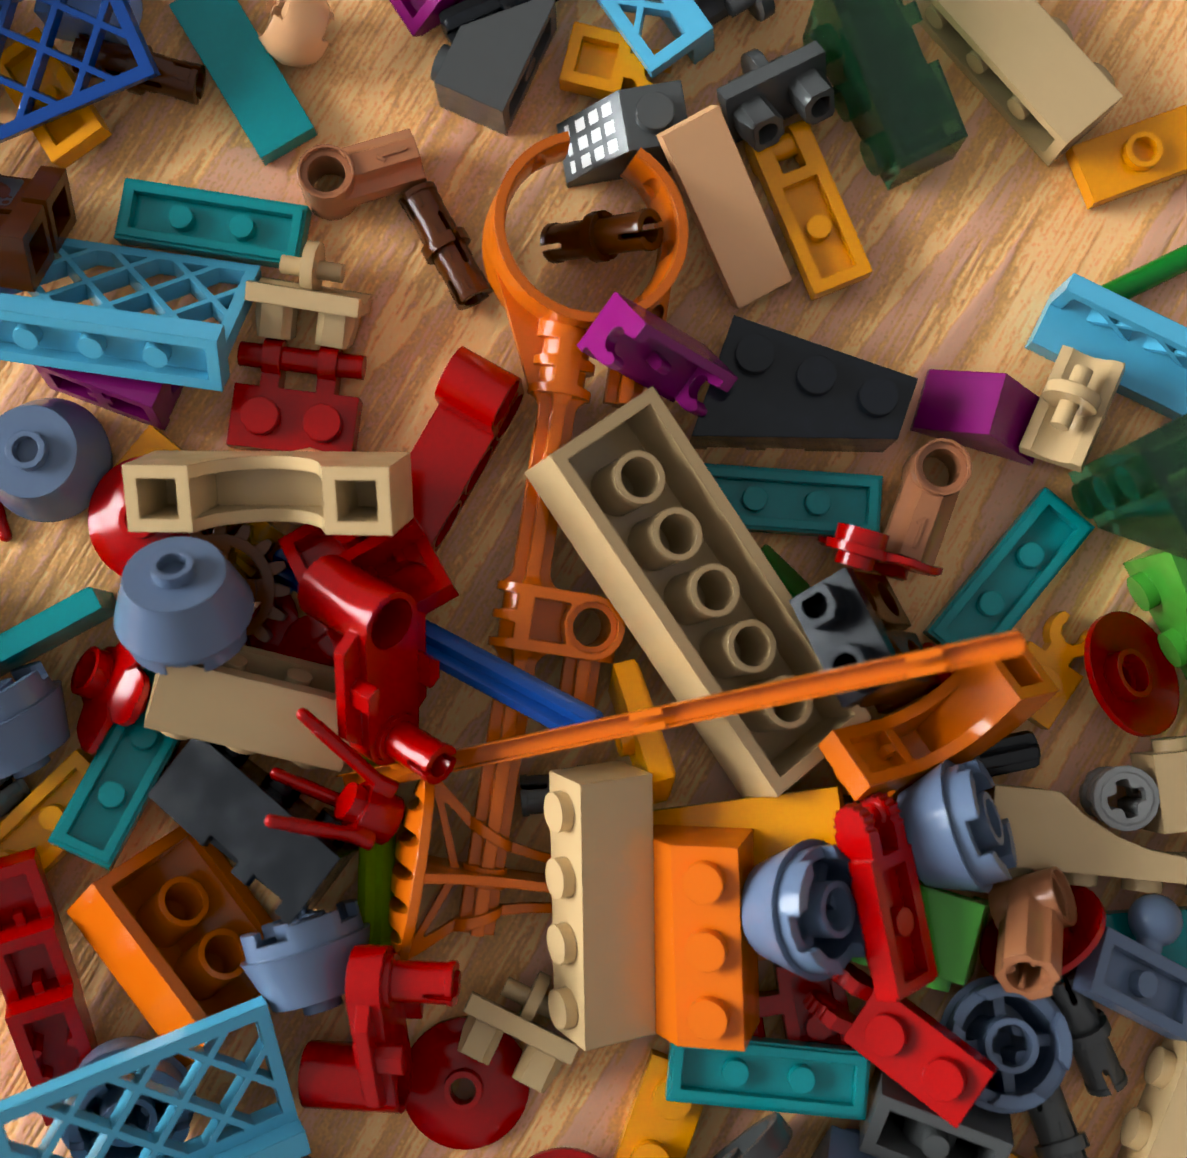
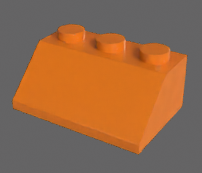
[653,824,760,1052]
[66,826,273,1068]

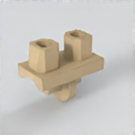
[244,240,372,349]
[1019,345,1125,473]
[457,971,579,1094]

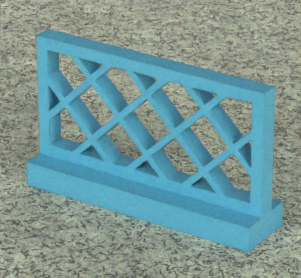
[0,238,262,392]
[0,995,311,1158]

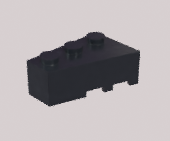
[147,738,359,925]

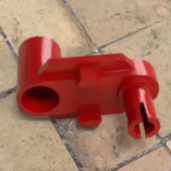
[297,554,457,785]
[298,944,461,1114]

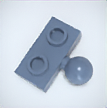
[1072,894,1187,1042]

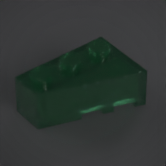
[803,0,968,191]
[1068,413,1187,559]

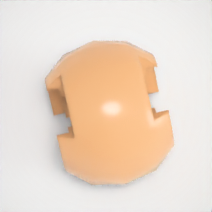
[258,0,335,68]

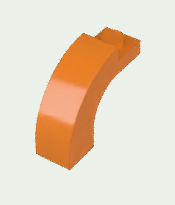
[818,647,1060,802]

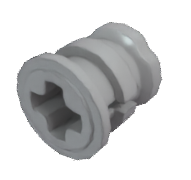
[1079,765,1160,831]

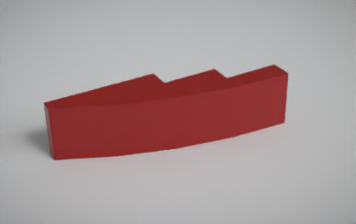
[0,847,98,1126]

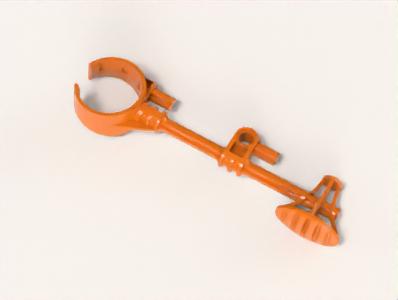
[388,131,689,960]

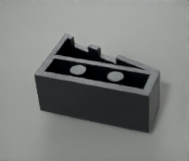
[690,315,918,452]

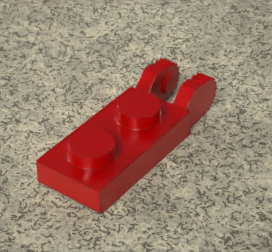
[833,791,938,1003]
[802,962,999,1129]

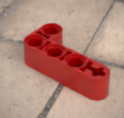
[411,346,524,553]

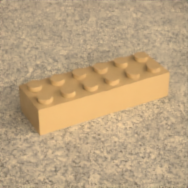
[524,386,872,798]

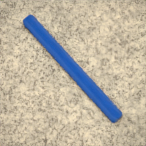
[272,548,604,729]

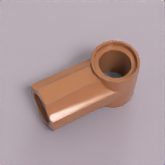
[297,128,427,221]
[884,438,972,566]
[988,866,1077,1001]

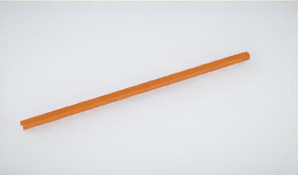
[336,629,1026,786]

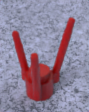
[264,708,405,851]

